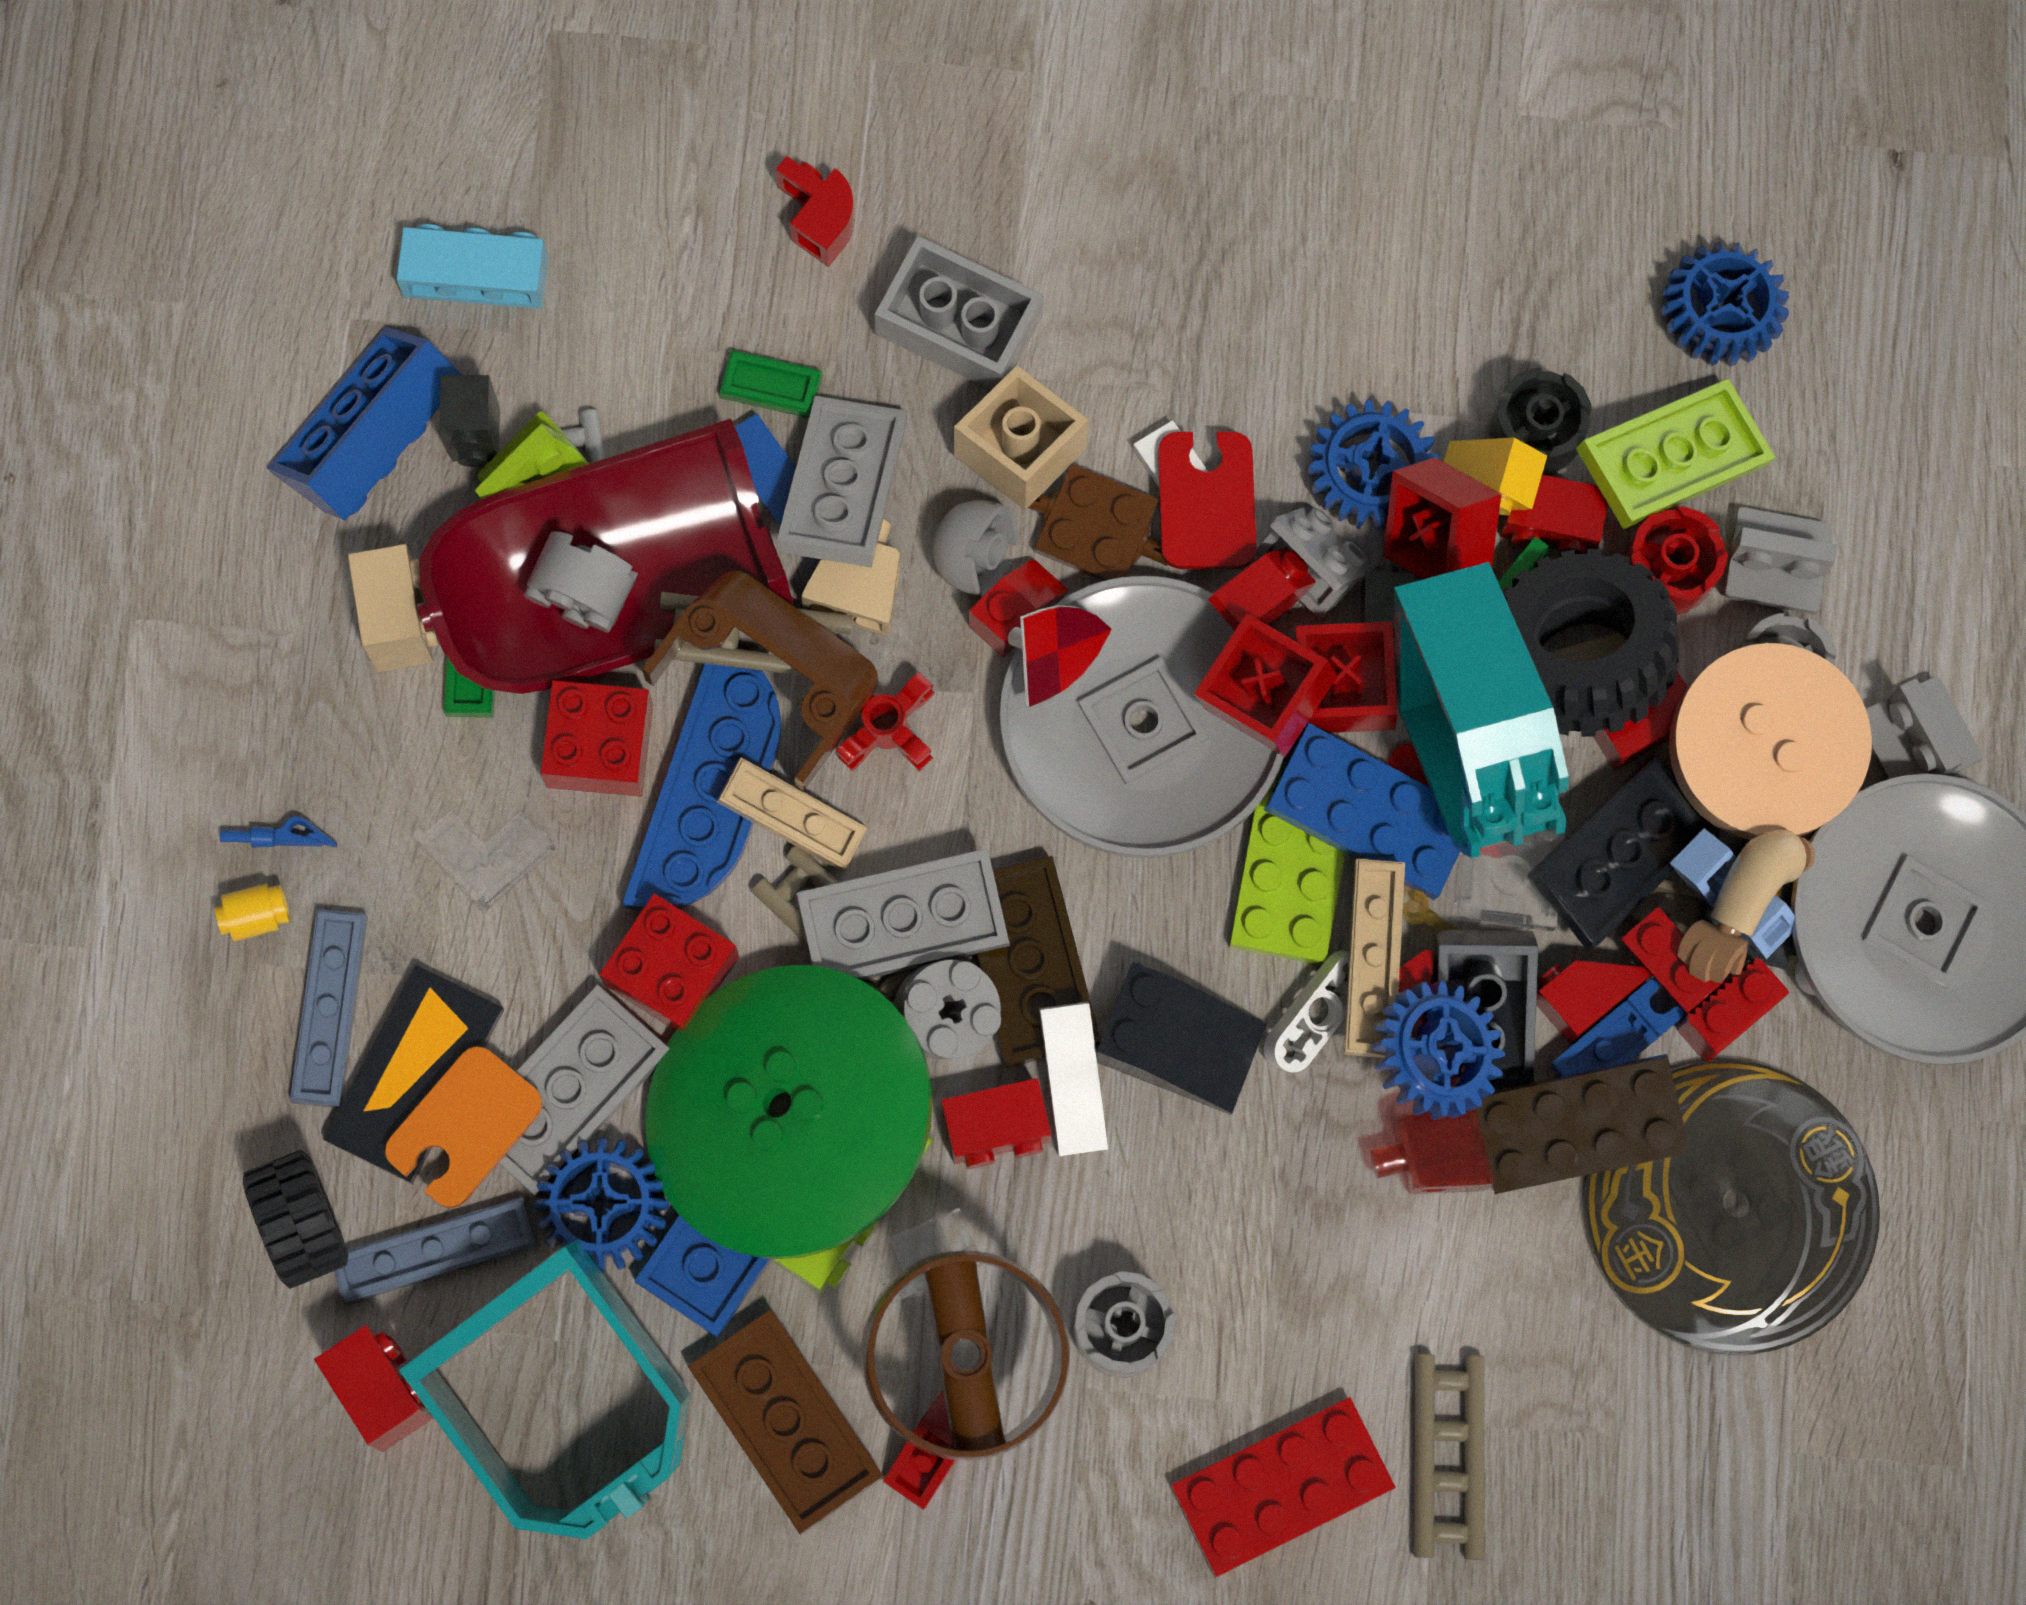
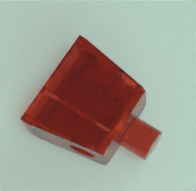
[1370,1109,1494,1195]

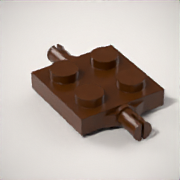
[1028,464,1168,581]

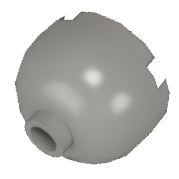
[930,500,1018,596]

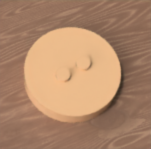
[1669,643,1872,840]

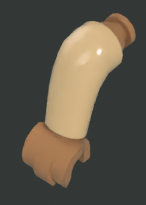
[1677,830,1815,983]

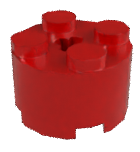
[1625,506,1728,615]

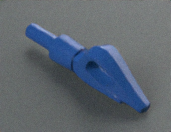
[220,816,337,848]

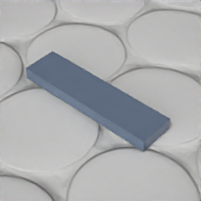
[290,909,368,1108]
[334,1197,538,1305]

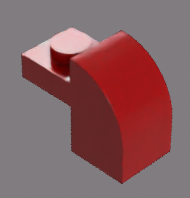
[775,155,855,267]

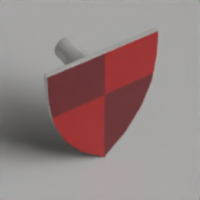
[1008,605,1112,707]

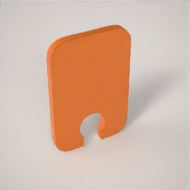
[385,1047,543,1208]

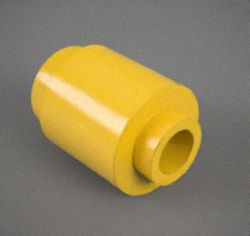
[214,883,291,942]

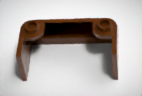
[642,571,878,792]

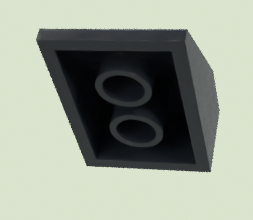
[1434,930,1538,1088]
[1096,961,1267,1115]

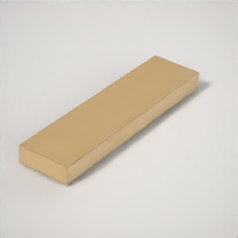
[1344,859,1405,1058]

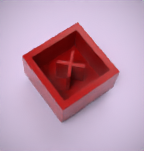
[1383,457,1502,580]
[1194,613,1338,757]
[1295,621,1397,734]
[541,680,653,797]
[599,893,739,1031]
[314,1325,434,1452]

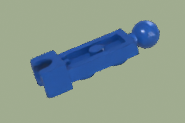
[1541,979,1685,1081]

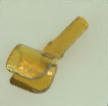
[1402,890,1461,930]

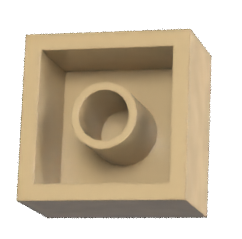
[954,366,1089,510]
[348,544,439,673]

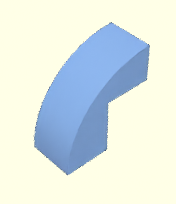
[1670,828,1795,959]

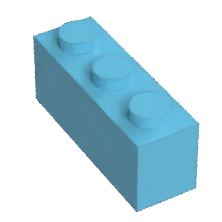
[397,224,548,309]

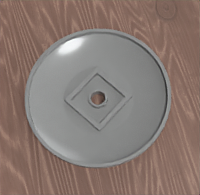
[1000,576,1283,858]
[1791,774,2026,1065]

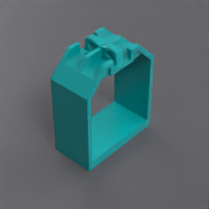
[1394,562,1569,858]
[399,1240,691,1539]

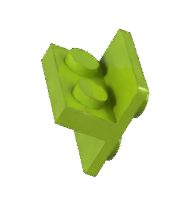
[475,411,589,499]

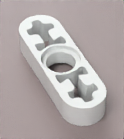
[1264,950,1350,1072]

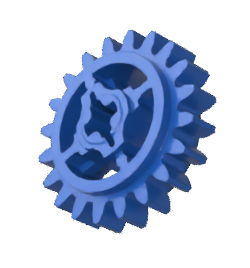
[1307,400,1440,531]
[1371,981,1505,1120]

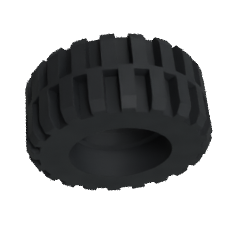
[1502,549,1679,737]

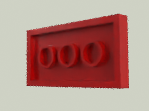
[1170,1397,1396,1578]

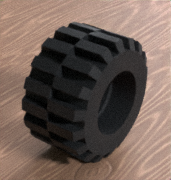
[243,1150,348,1289]

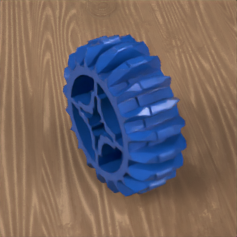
[1662,241,1789,367]
[534,1137,669,1273]

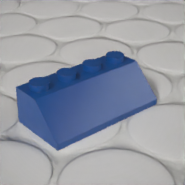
[267,326,462,521]

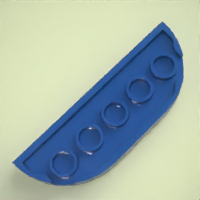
[622,646,781,911]

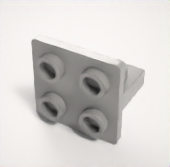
[1256,506,1373,619]
[1724,507,1837,614]
[1866,677,1983,780]

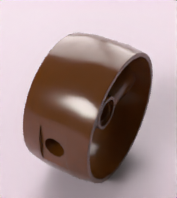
[861,1250,1070,1460]

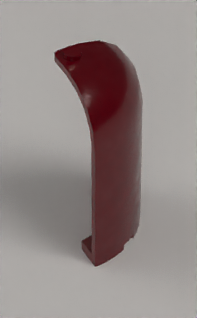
[416,418,794,694]

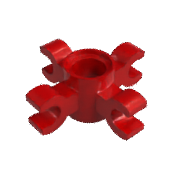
[836,672,935,772]

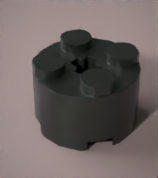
[1489,368,1592,475]

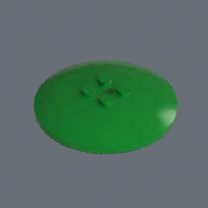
[646,965,932,1259]

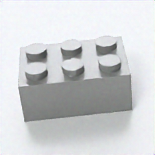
[874,235,1044,390]

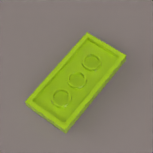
[1576,379,1776,529]
[1229,762,1345,966]

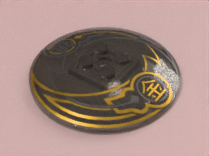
[1583,1060,1880,1356]

